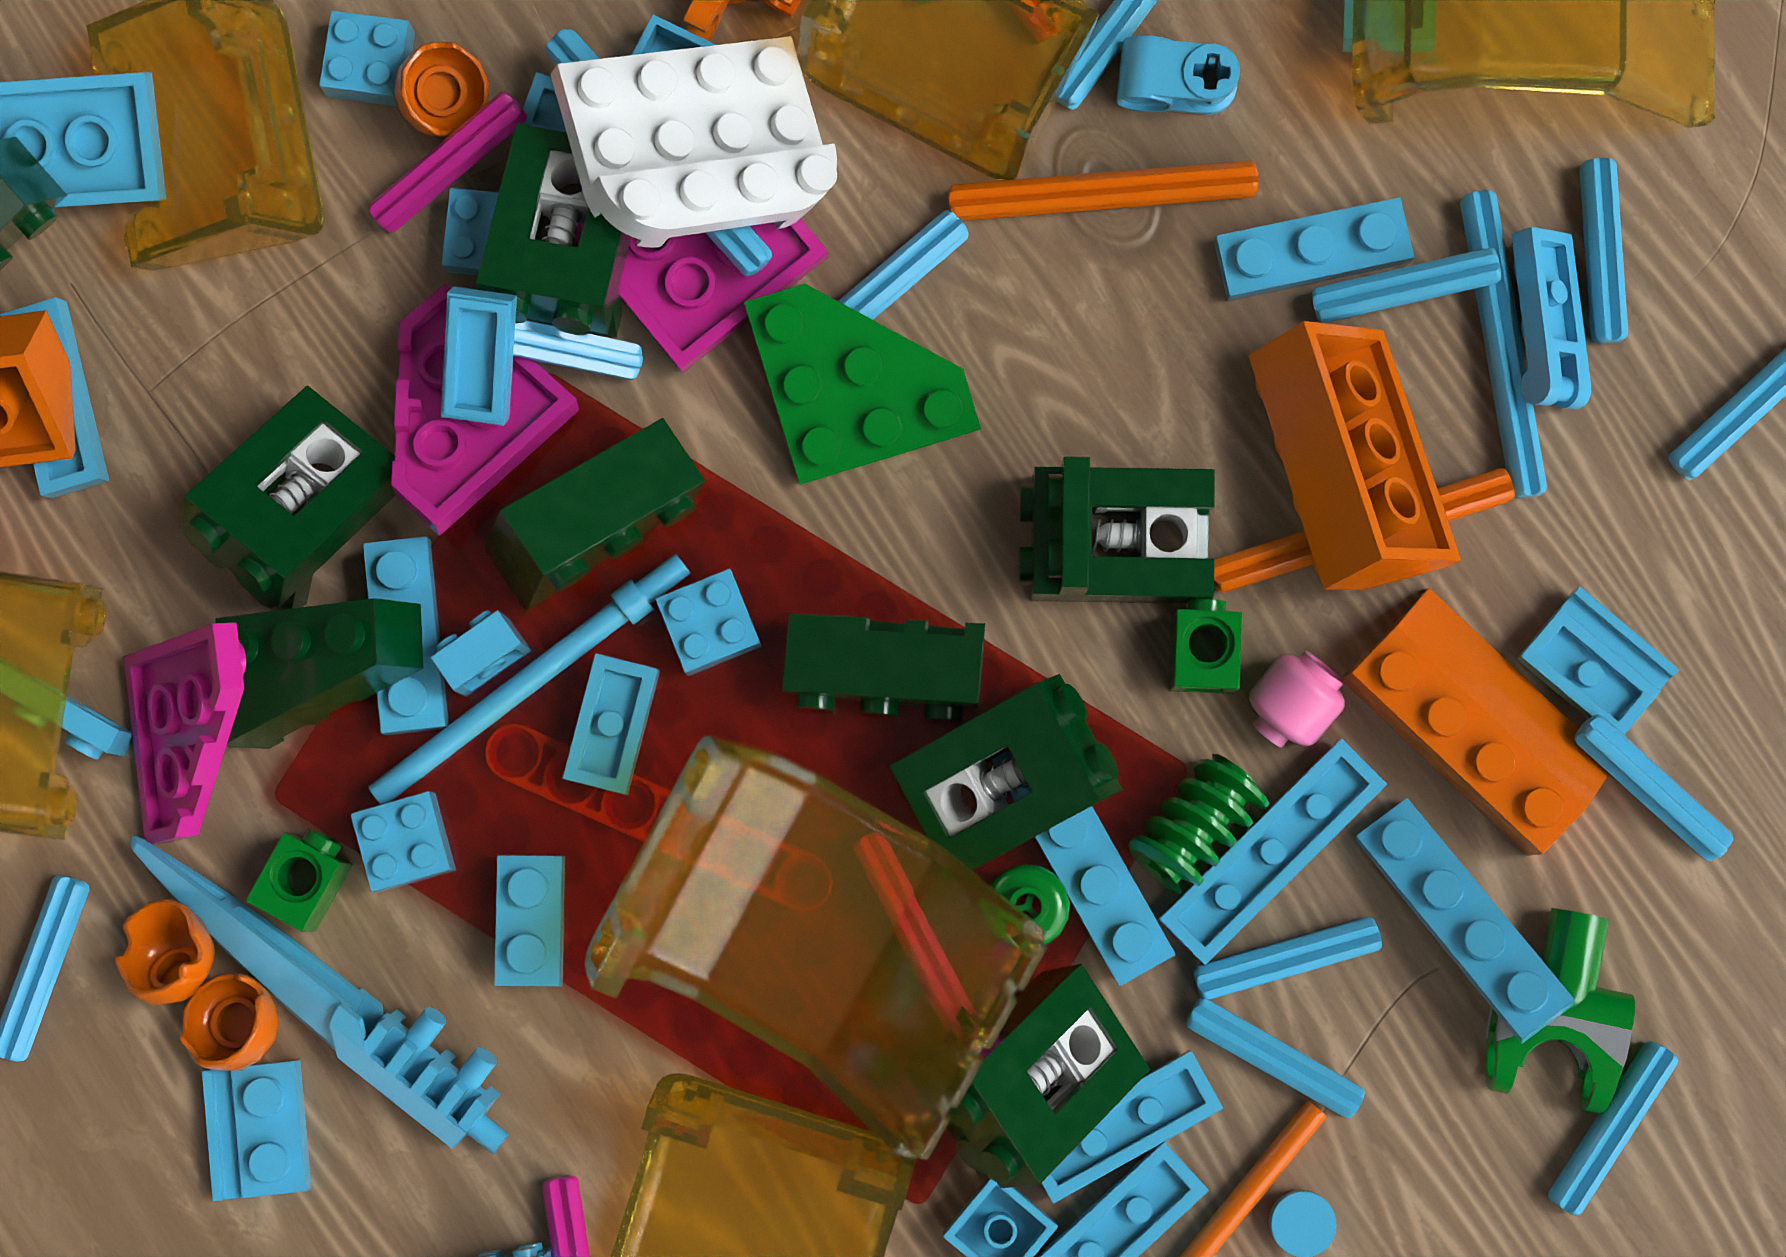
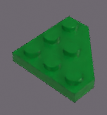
[744,283,981,485]

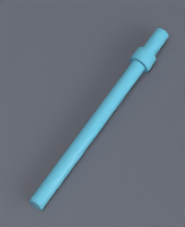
[368,553,691,805]

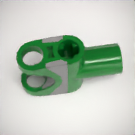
[1485,908,1635,1114]

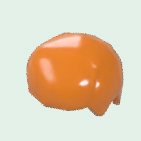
[394,42,490,138]
[115,898,215,1006]
[179,973,279,1071]

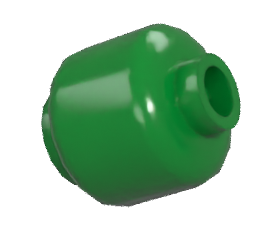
[984,864,1070,950]

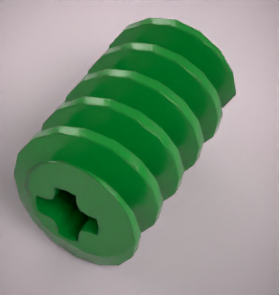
[1128,754,1270,894]

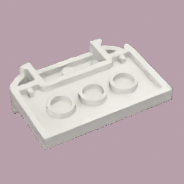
[550,36,837,248]

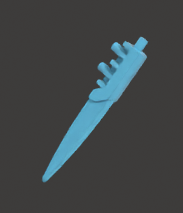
[130,835,509,1155]

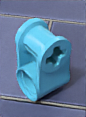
[1116,35,1240,115]

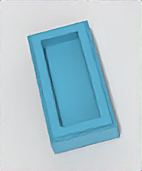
[441,286,517,426]

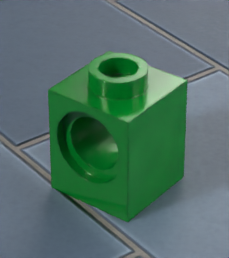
[1169,599,1242,694]
[246,828,353,932]

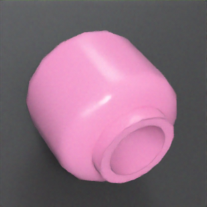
[1249,651,1345,748]

